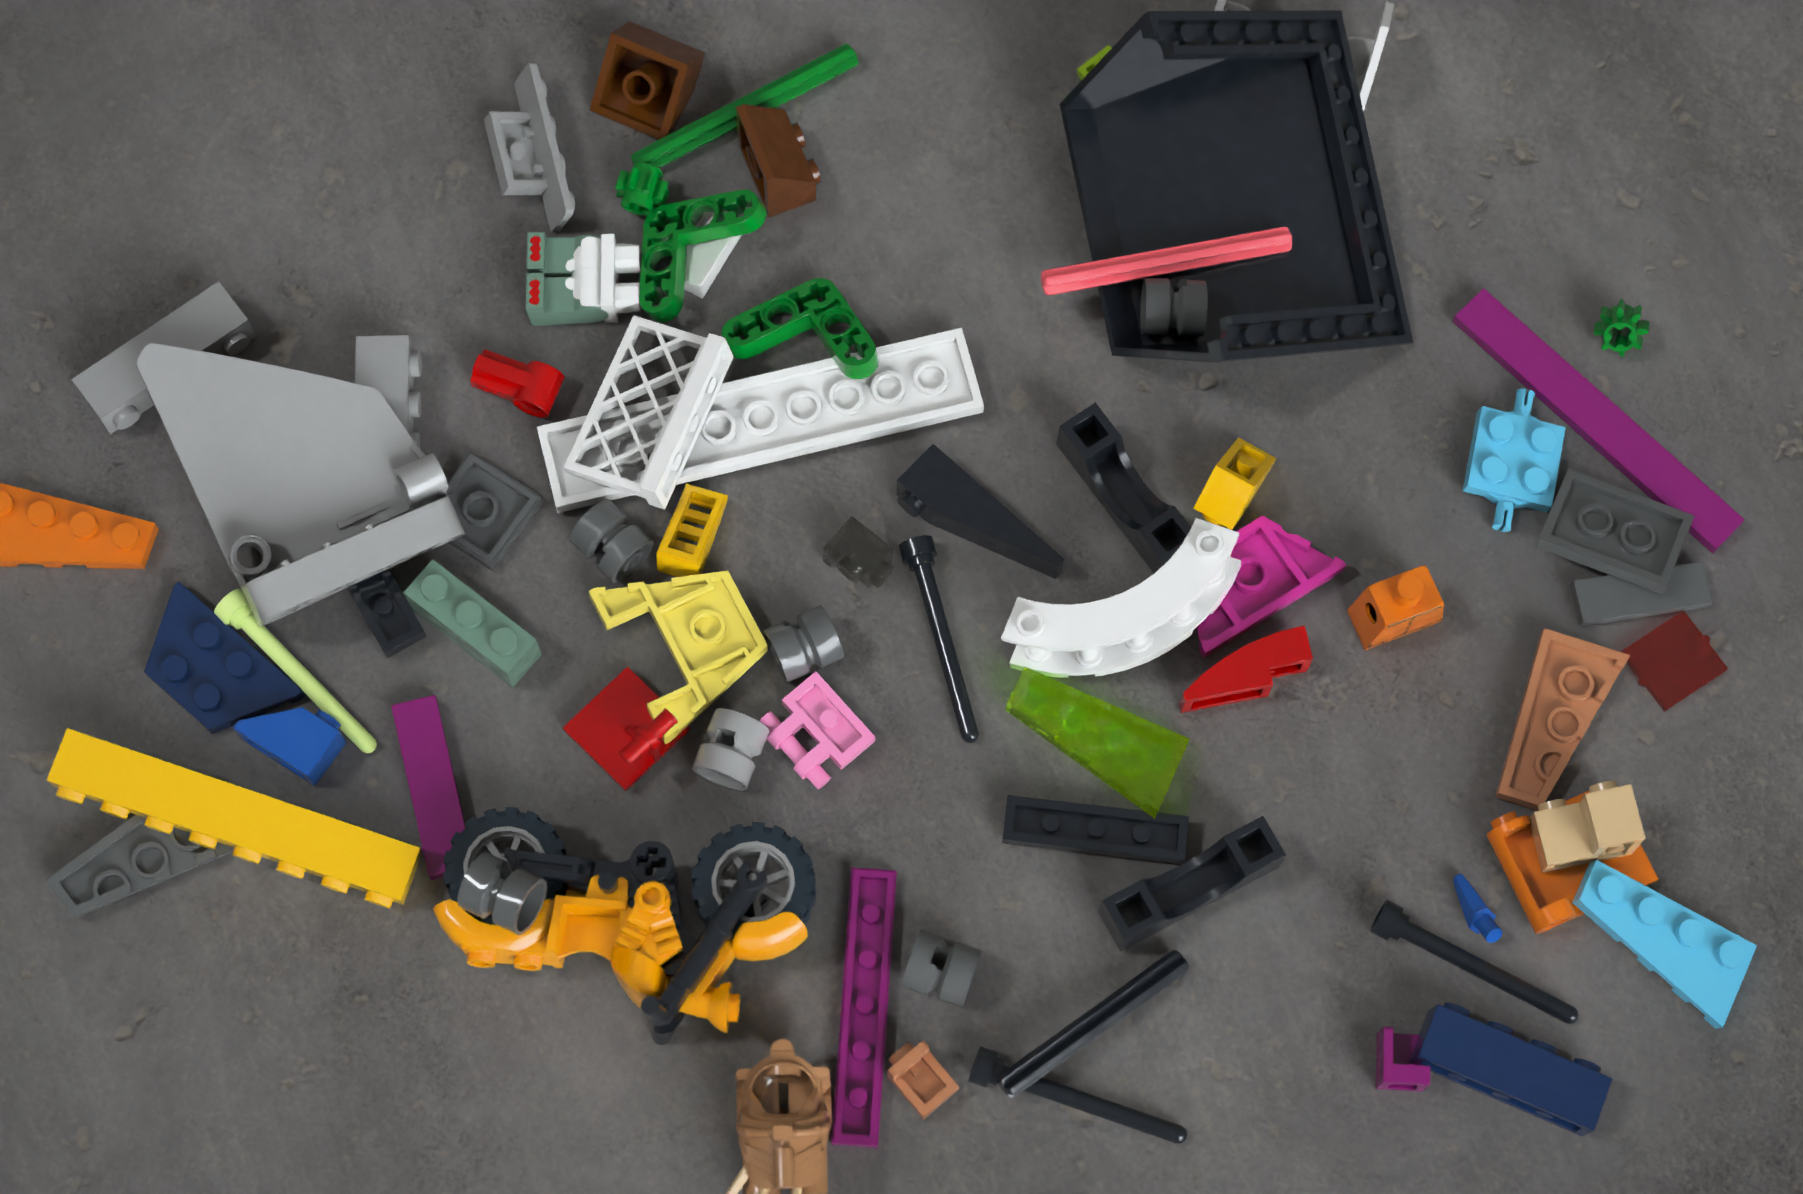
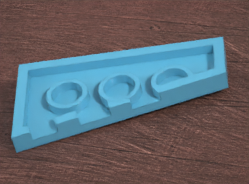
[1572,860,1757,1029]

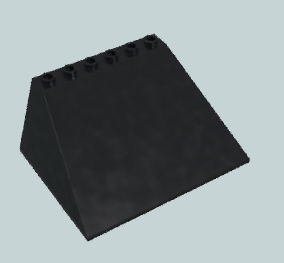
[1059,10,1413,363]

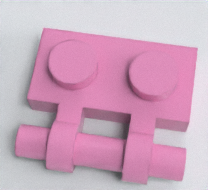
[759,671,875,789]

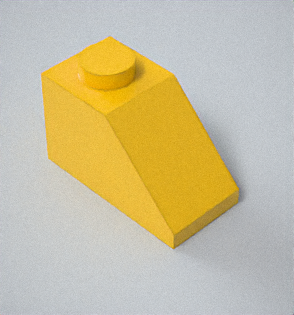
[1193,437,1276,530]

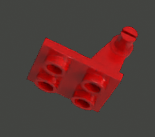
[562,666,691,792]

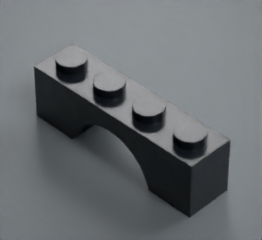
[1056,402,1191,573]
[1098,816,1286,952]

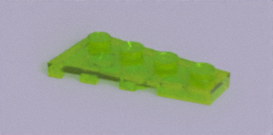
[1005,667,1190,819]

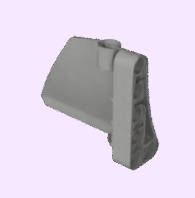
[136,343,466,627]

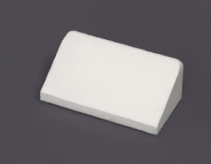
[684,212,742,299]

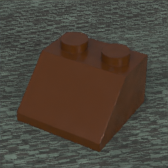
[589,21,705,140]
[736,104,821,217]

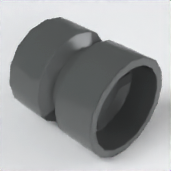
[1140,278,1208,336]
[569,499,654,583]
[763,605,844,683]
[457,852,547,936]
[901,930,982,1008]

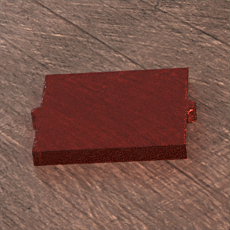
[1621,610,1728,712]

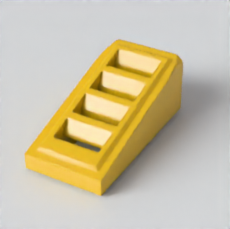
[656,483,728,577]

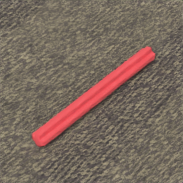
[1041,226,1293,296]

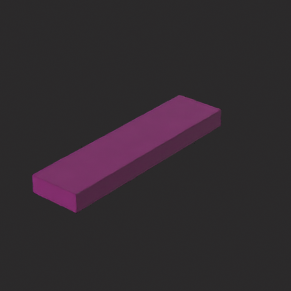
[391,695,466,880]

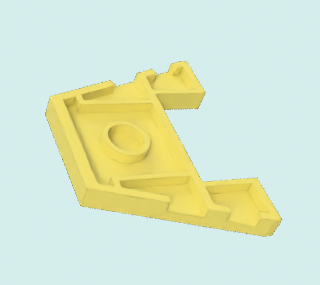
[589,571,768,744]

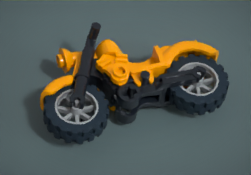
[433,807,816,1045]

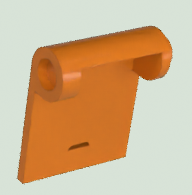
[1486,790,1659,934]

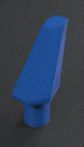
[1453,873,1502,943]

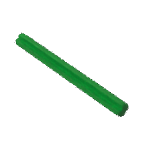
[630,44,859,169]

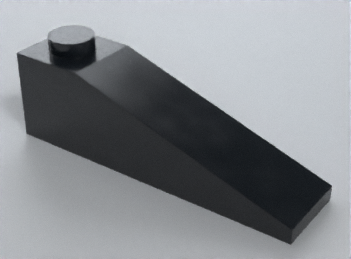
[896,444,1064,579]

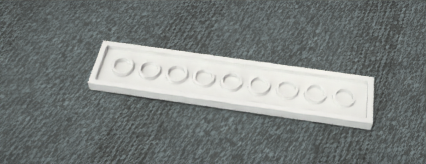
[537,328,984,513]

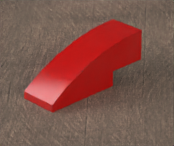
[1179,625,1313,713]

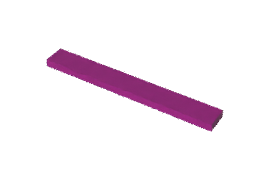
[1452,288,1745,554]

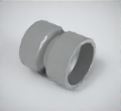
[692,708,770,791]

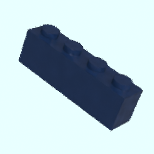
[1409,1002,1613,1136]

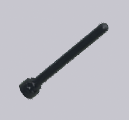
[898,535,979,743]
[1370,899,1579,1024]
[968,1046,1187,1144]

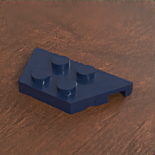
[144,581,305,734]

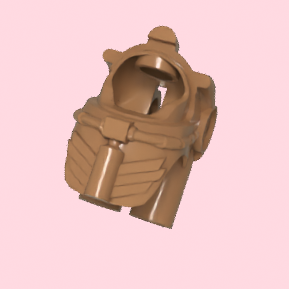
[735,1039,832,1194]

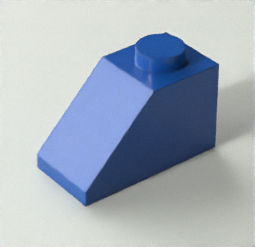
[233,707,346,787]

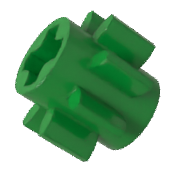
[614,163,670,216]
[1593,299,1650,357]

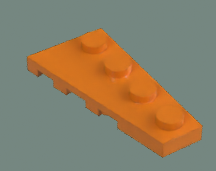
[0,483,159,569]

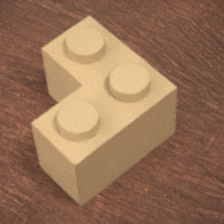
[1529,780,1645,873]

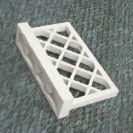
[563,315,733,510]

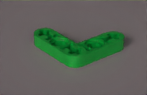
[639,189,767,323]
[721,278,879,379]

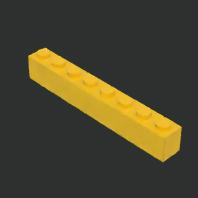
[47,728,422,909]

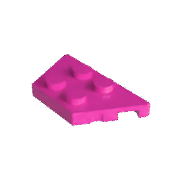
[1196,515,1347,658]

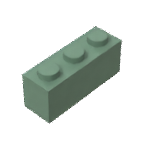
[403,559,541,688]

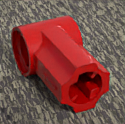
[470,349,565,418]

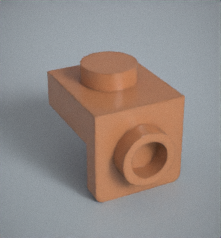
[887,1040,959,1120]

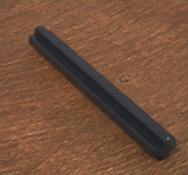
[997,950,1189,1098]

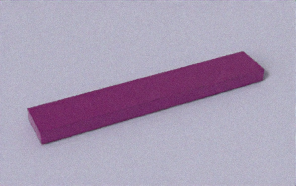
[831,867,897,1148]

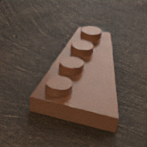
[1495,628,1631,811]

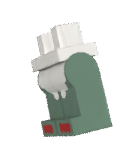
[526,232,641,326]

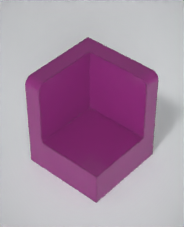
[1376,1026,1431,1092]

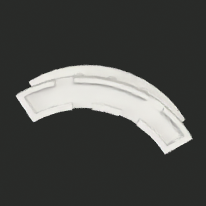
[1001,518,1241,678]

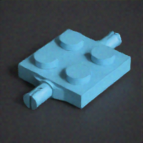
[1463,389,1566,532]

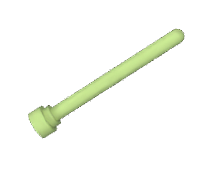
[214,588,377,753]

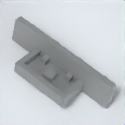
[484,63,575,232]

